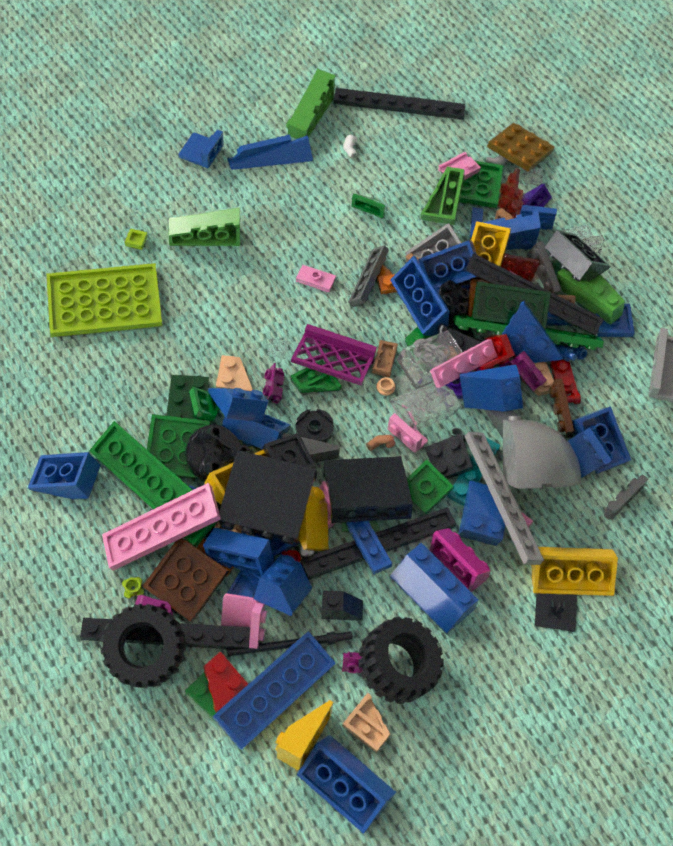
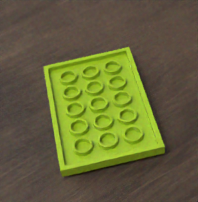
[46,263,162,337]

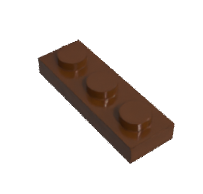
[549,379,574,438]

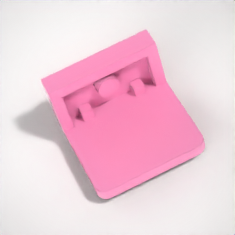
[221,594,267,649]

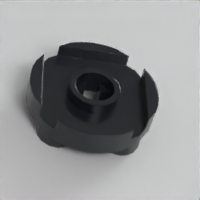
[296,409,334,443]

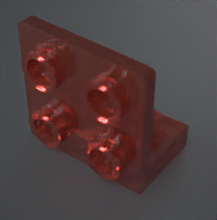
[498,168,523,218]
[501,254,539,282]

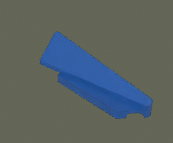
[227,135,313,170]

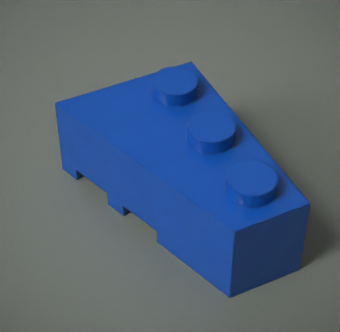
[483,211,541,250]
[203,527,275,579]

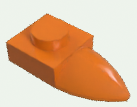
[377,265,397,294]

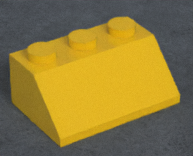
[471,221,511,280]

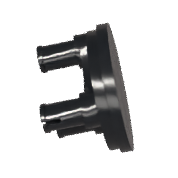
[185,425,250,482]

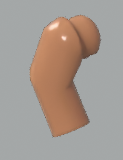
[366,435,396,451]

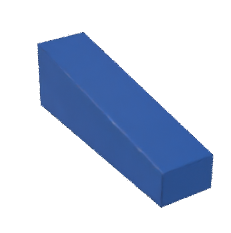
[469,207,483,240]

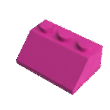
[429,528,491,592]

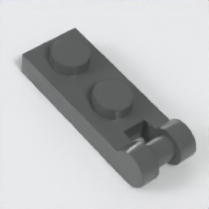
[604,474,648,519]

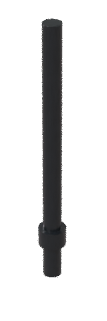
[227,631,353,656]

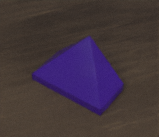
[521,184,552,207]

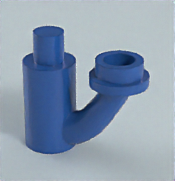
[555,344,587,361]

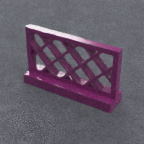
[291,324,377,386]

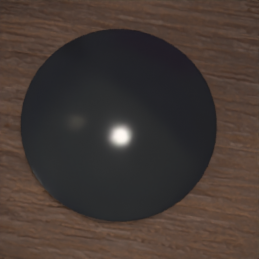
[439,280,470,316]

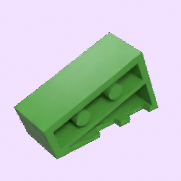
[420,167,465,225]

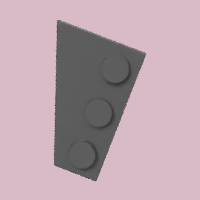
[527,241,561,295]

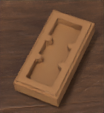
[372,340,398,377]

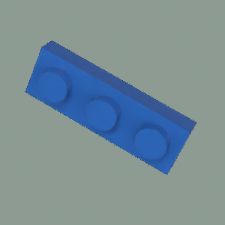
[346,521,392,575]

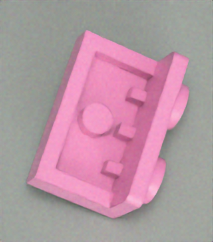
[388,413,428,453]

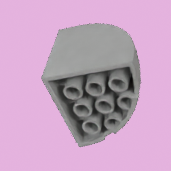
[503,416,581,488]

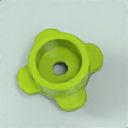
[122,577,144,599]

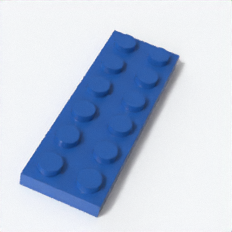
[212,631,336,750]

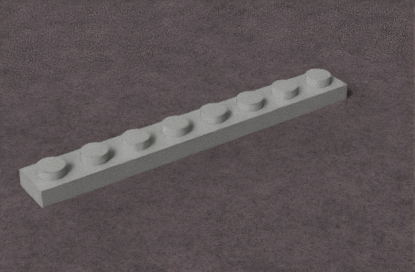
[464,432,544,565]

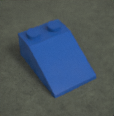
[459,365,523,412]
[208,388,269,422]
[572,406,631,474]
[28,452,101,499]
[458,481,505,546]

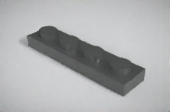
[348,245,389,307]

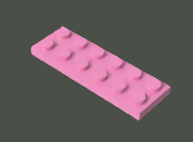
[102,483,221,571]

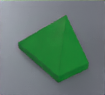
[351,193,385,218]

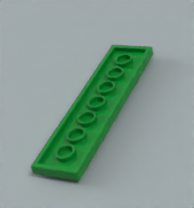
[453,314,604,350]
[89,421,218,547]

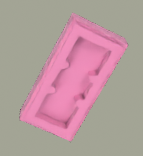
[296,265,336,293]

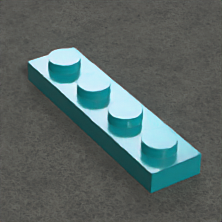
[447,438,501,506]

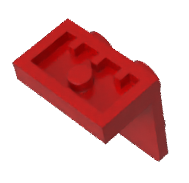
[472,334,515,371]

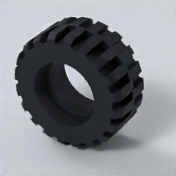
[100,604,186,688]
[358,617,444,704]

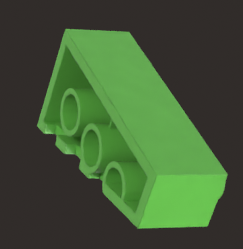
[286,69,336,139]
[168,207,240,246]
[557,268,625,325]

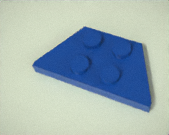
[502,301,563,363]

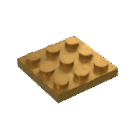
[487,123,555,172]

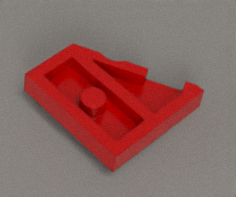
[203,652,248,713]

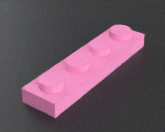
[430,339,498,388]

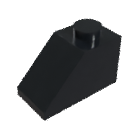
[321,590,363,621]

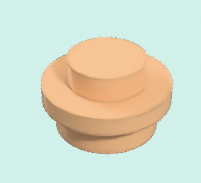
[377,377,395,396]

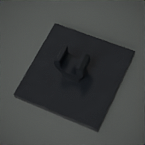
[534,593,577,632]

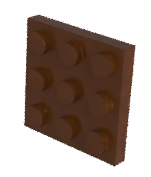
[142,538,229,622]

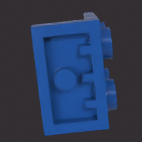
[178,129,224,169]
[568,425,614,478]

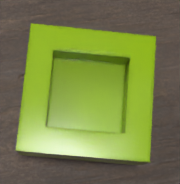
[125,228,148,250]

